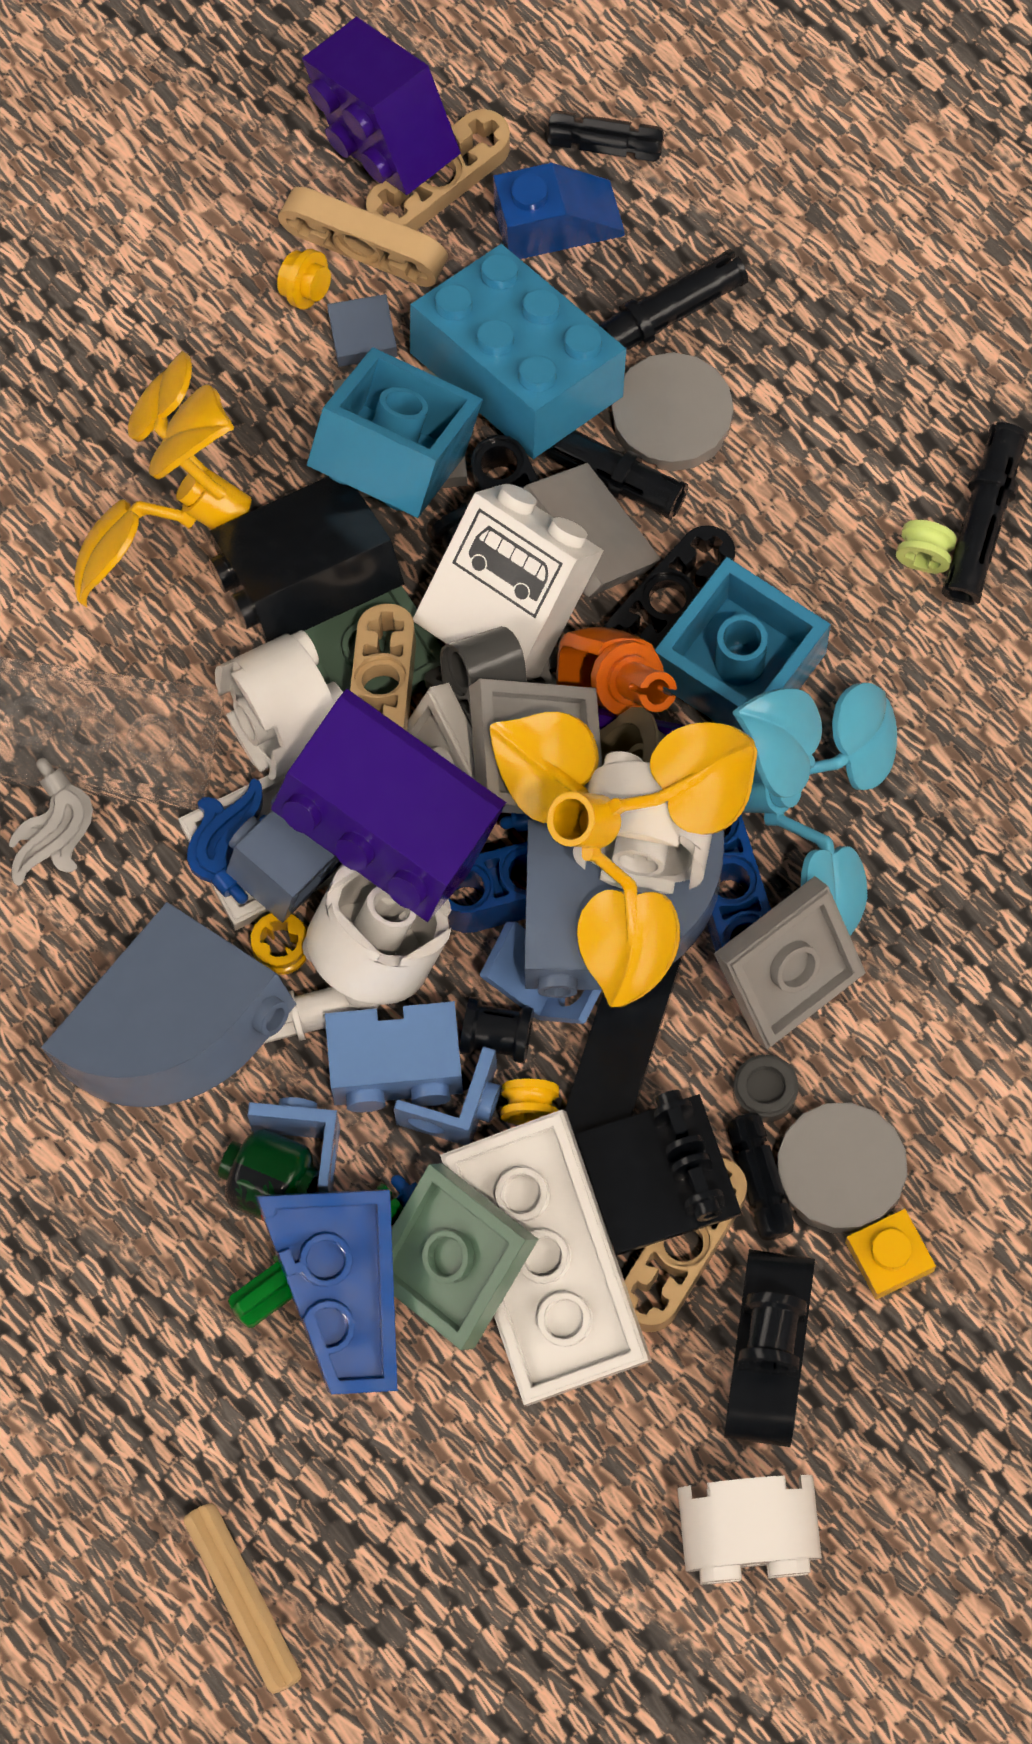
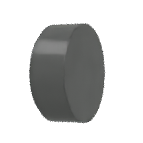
[733,1055,799,1123]

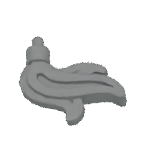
[9,758,93,886]

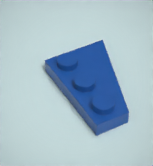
[255,1189,398,1395]

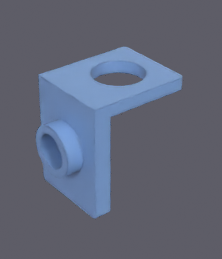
[480,922,602,1024]
[394,1046,501,1145]
[247,1097,340,1192]

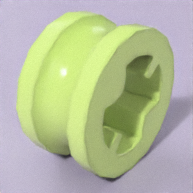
[896,520,957,574]

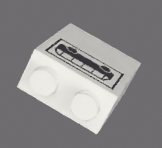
[413,484,604,682]

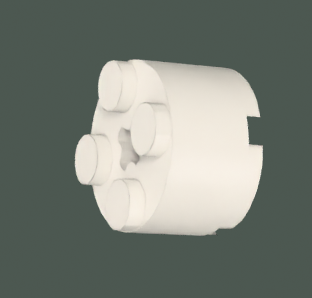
[215,630,343,781]
[573,751,712,894]
[302,865,452,1010]
[677,1475,822,1585]

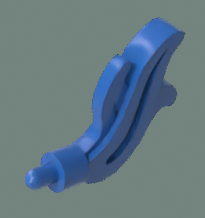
[187,778,267,904]

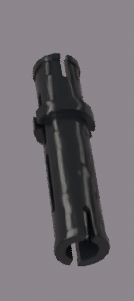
[599,249,748,350]
[942,422,1029,605]
[541,430,688,520]

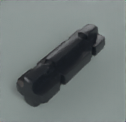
[547,110,664,162]
[727,1113,794,1241]

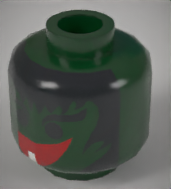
[218,1129,320,1221]

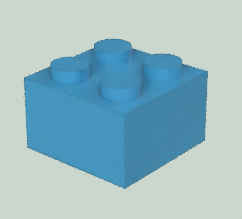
[306,347,483,518]
[655,557,831,732]

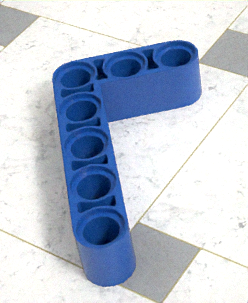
[448,815,771,952]

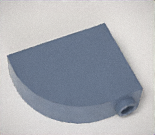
[525,820,724,998]
[41,902,296,1107]

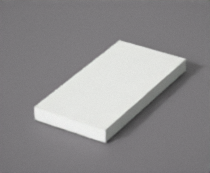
[440,1110,652,1406]

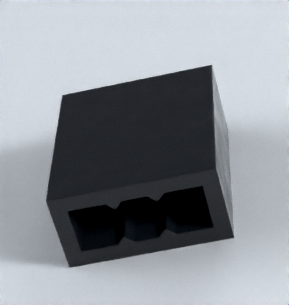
[209,476,404,642]

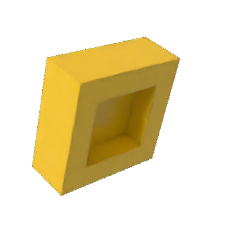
[845,1209,936,1300]

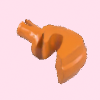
[556,627,677,715]

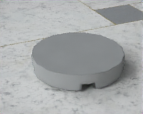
[611,352,734,472]
[776,1103,908,1233]

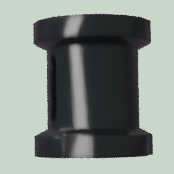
[460,996,534,1064]

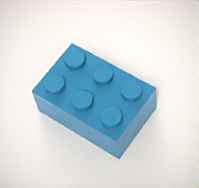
[410,244,627,459]

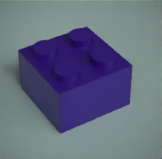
[302,16,461,195]

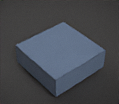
[327,294,398,367]

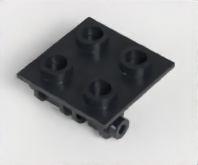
[575,1090,742,1256]

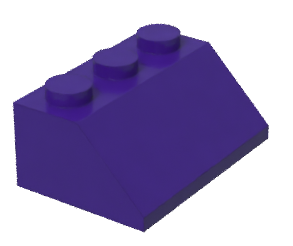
[271,689,507,922]

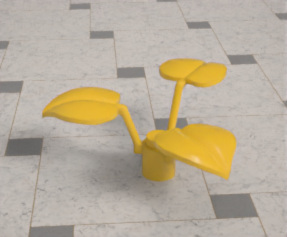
[74,351,252,608]
[490,712,757,1007]

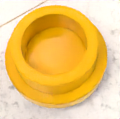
[277,249,331,310]

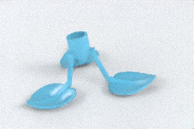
[732,683,897,936]

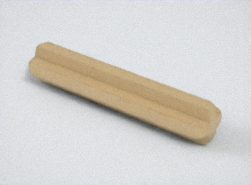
[184,1503,301,1694]

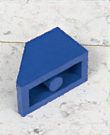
[493,163,625,259]

